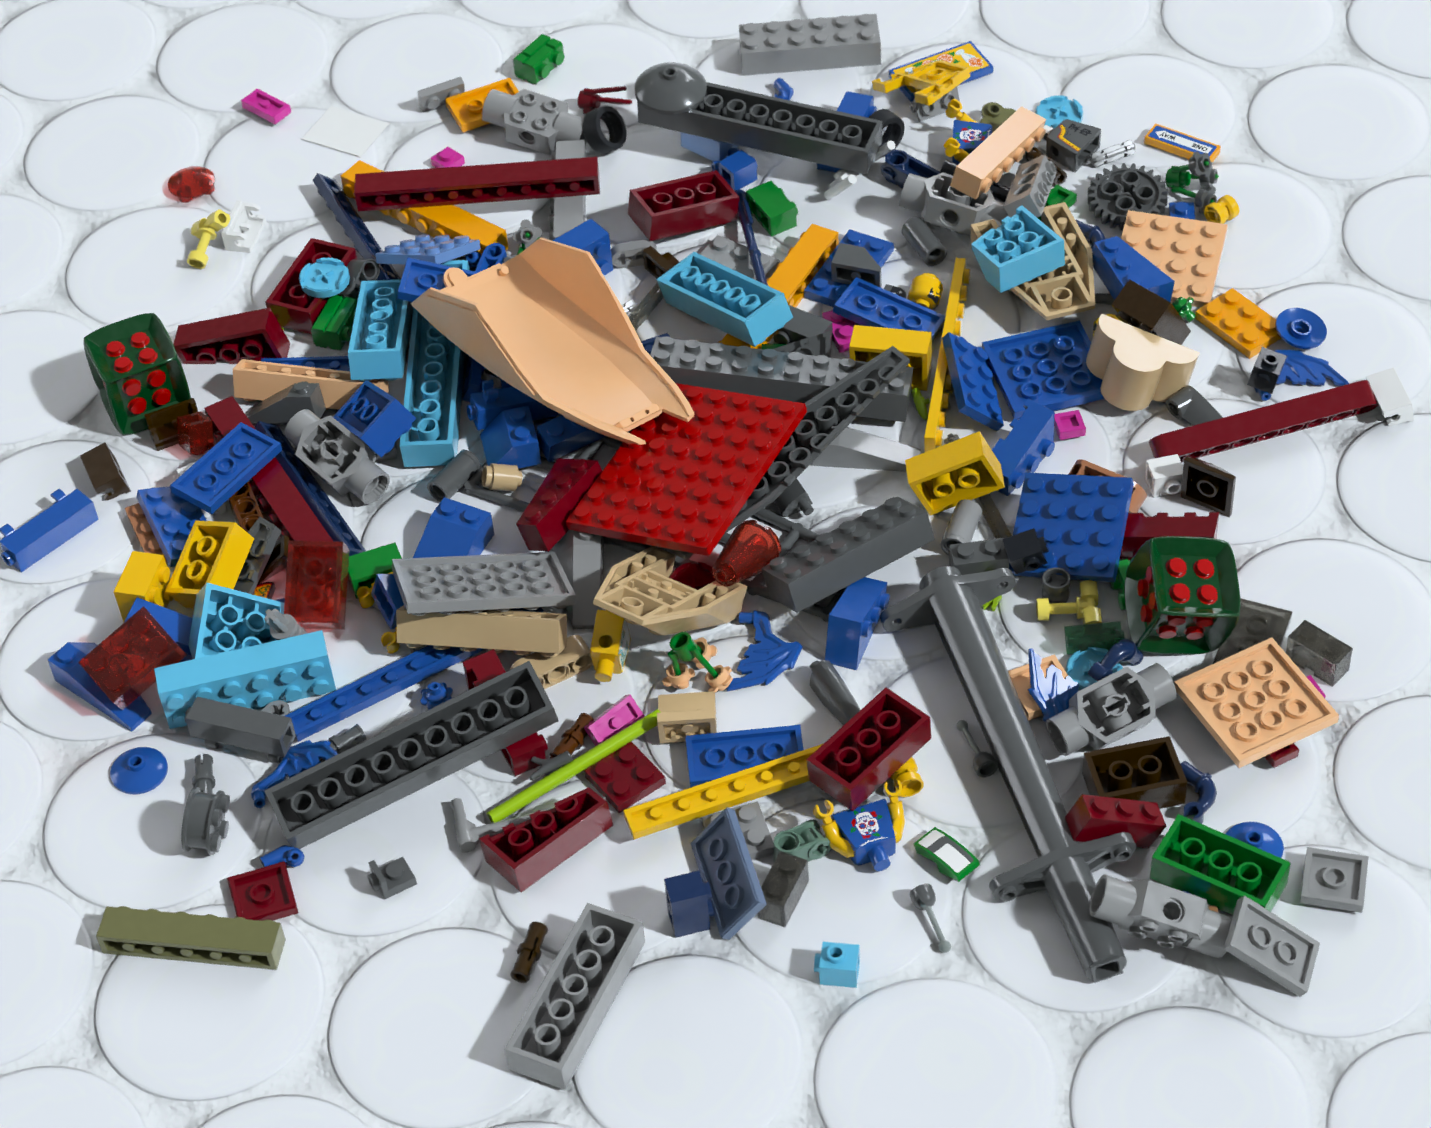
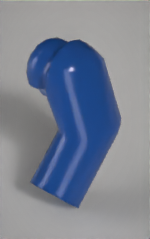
[773,78,794,100]
[259,845,304,867]

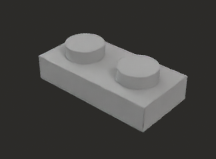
[418,76,465,112]

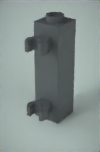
[185,697,296,763]

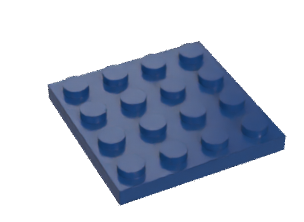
[982,320,1105,419]
[1009,472,1134,582]

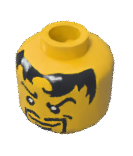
[908,273,943,310]

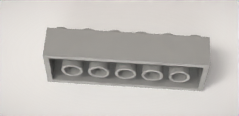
[739,14,881,76]
[505,903,645,1090]

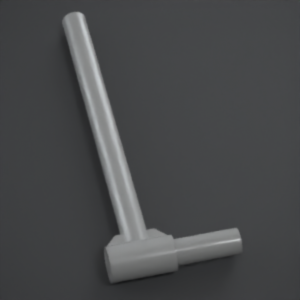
[450,796,606,852]

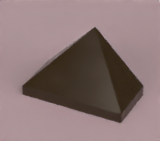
[258,535,295,584]

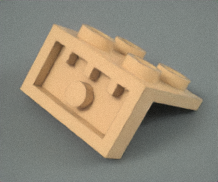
[657,691,717,743]

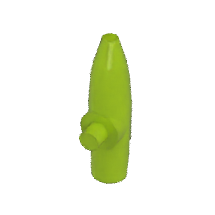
[911,388,930,421]

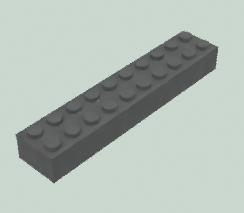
[637,82,883,174]
[650,336,913,422]
[265,661,559,849]

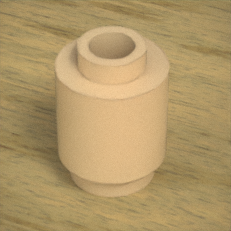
[482,463,522,492]

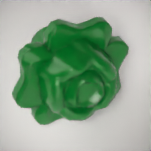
[1172,296,1196,322]

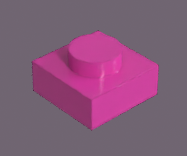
[431,146,465,168]
[1054,410,1086,440]

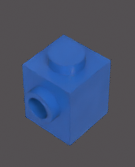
[719,149,758,191]

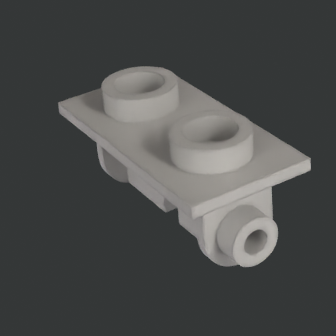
[910,86,960,122]

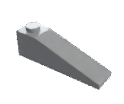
[813,427,921,471]

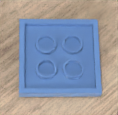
[375,234,480,264]

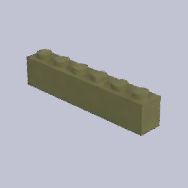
[96,906,286,970]

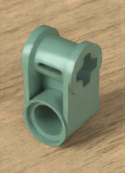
[774,819,831,870]

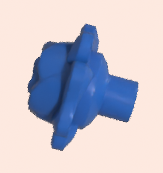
[420,682,453,710]

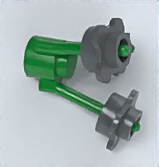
[1165,151,1219,214]

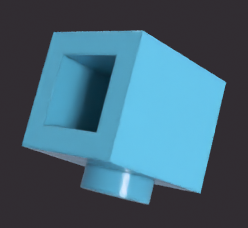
[814,942,860,988]

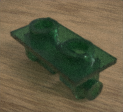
[1064,621,1125,655]

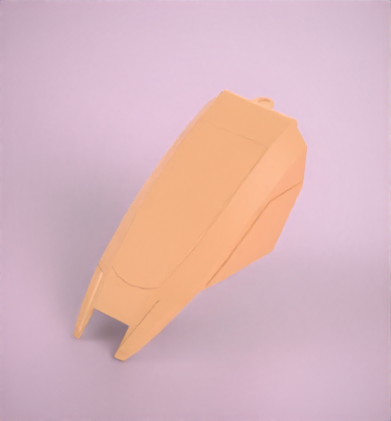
[411,237,694,445]

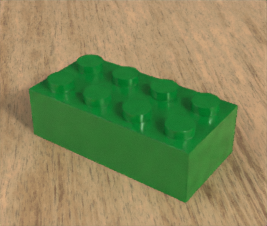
[1150,814,1291,915]

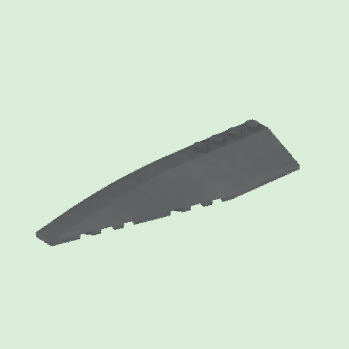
[658,346,910,559]

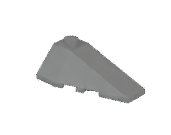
[549,530,604,629]

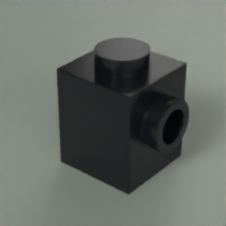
[1247,347,1287,394]
[1003,528,1049,574]

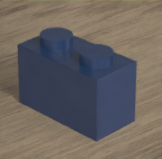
[664,870,714,938]

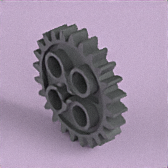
[1087,163,1168,230]

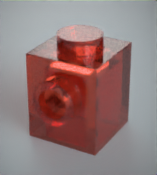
[177,411,214,455]

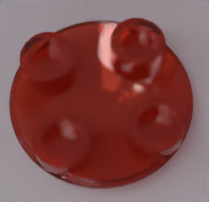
[168,166,215,203]

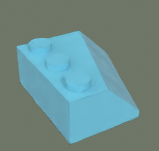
[971,205,1065,293]
[188,583,286,659]

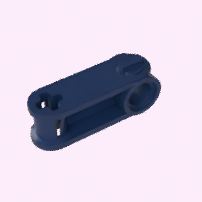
[881,150,940,189]

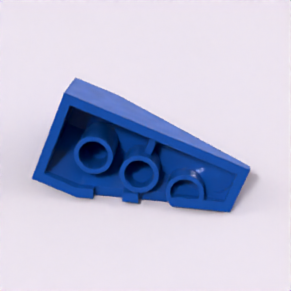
[48,642,152,732]

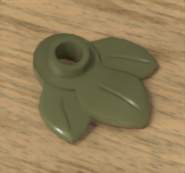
[979,102,1016,133]

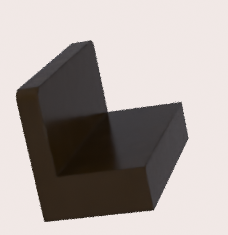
[643,246,679,279]

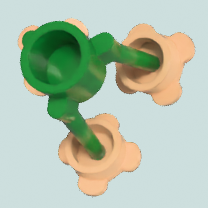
[663,632,733,693]

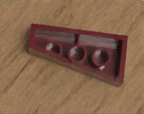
[174,308,290,364]
[516,458,602,552]
[1120,512,1219,560]
[463,649,548,776]
[479,787,613,893]

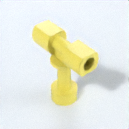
[187,209,230,269]
[1036,580,1102,635]

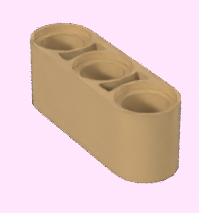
[510,635,593,689]

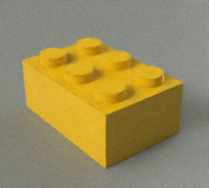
[849,325,932,391]
[905,431,1005,516]
[165,520,254,608]

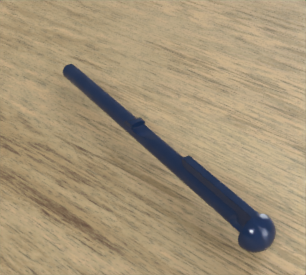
[735,189,768,286]

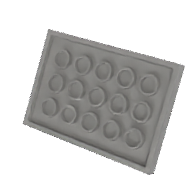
[392,552,576,616]

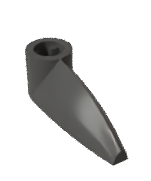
[1166,385,1223,425]

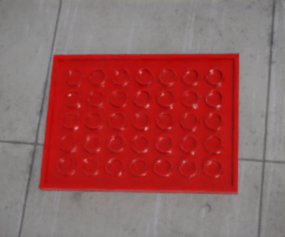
[566,383,807,556]

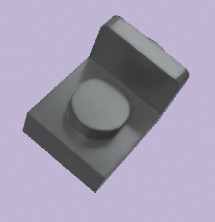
[367,857,417,899]

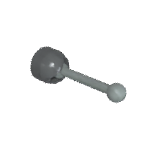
[957,720,998,778]
[909,884,951,953]

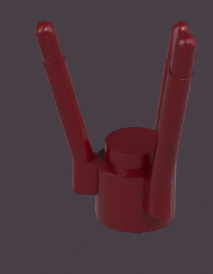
[577,86,632,120]

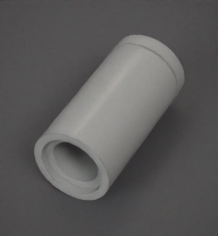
[940,499,982,555]

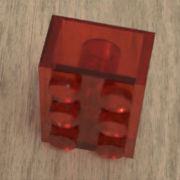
[284,541,349,630]
[78,606,187,710]

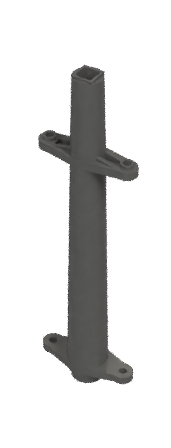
[880,566,1136,983]

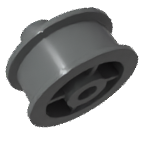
[181,787,230,855]

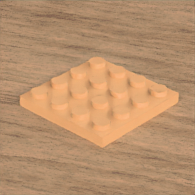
[1109,210,1228,308]
[1174,637,1339,768]

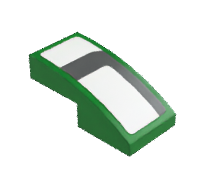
[914,827,980,882]

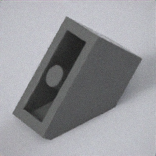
[831,243,882,288]

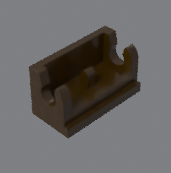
[144,398,206,451]
[80,442,131,500]

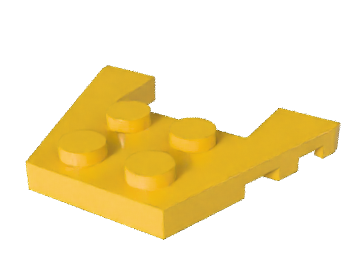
[872,60,970,106]

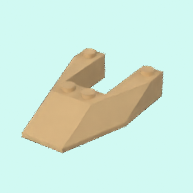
[971,202,1095,321]
[593,546,747,636]

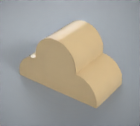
[1086,314,1200,411]

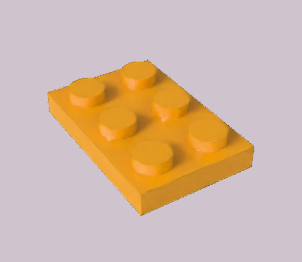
[445,78,519,132]
[1195,288,1282,359]

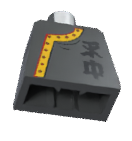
[1043,119,1101,172]

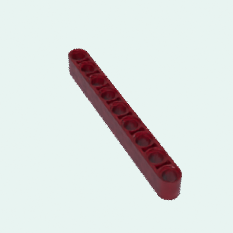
[1149,380,1378,463]

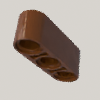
[228,482,263,532]

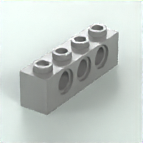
[1003,154,1057,217]

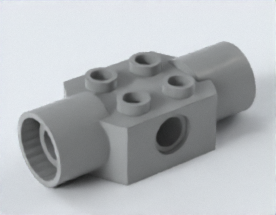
[482,89,587,155]
[899,172,1008,236]
[285,409,390,504]
[1046,663,1177,756]
[1089,874,1232,959]

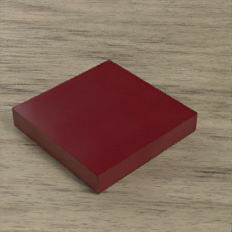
[227,861,299,921]

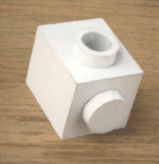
[1145,454,1184,498]

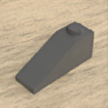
[247,382,326,424]

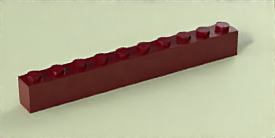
[354,157,600,212]
[204,396,347,588]

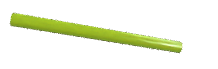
[487,709,661,823]

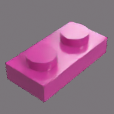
[241,88,291,124]
[822,310,856,353]
[584,694,645,746]

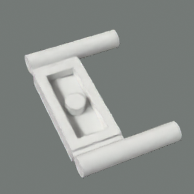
[824,141,895,200]

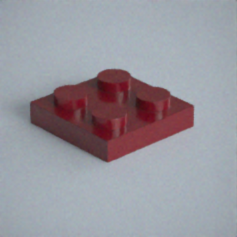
[584,741,666,813]

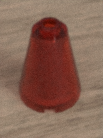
[712,520,781,587]

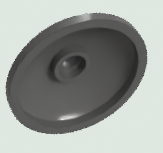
[635,62,707,115]

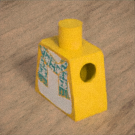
[590,609,631,682]

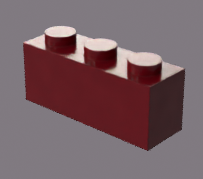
[1065,794,1166,849]

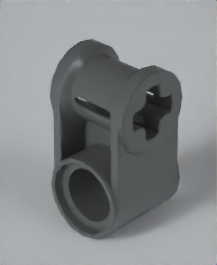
[339,259,380,301]

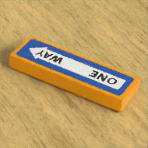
[1144,124,1221,163]

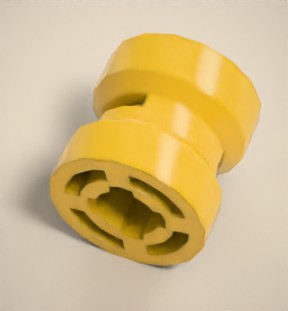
[1204,195,1239,224]
[890,757,924,797]

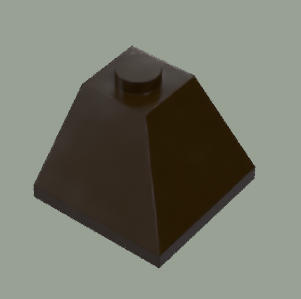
[1181,457,1236,517]

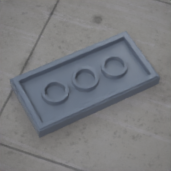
[690,807,767,940]

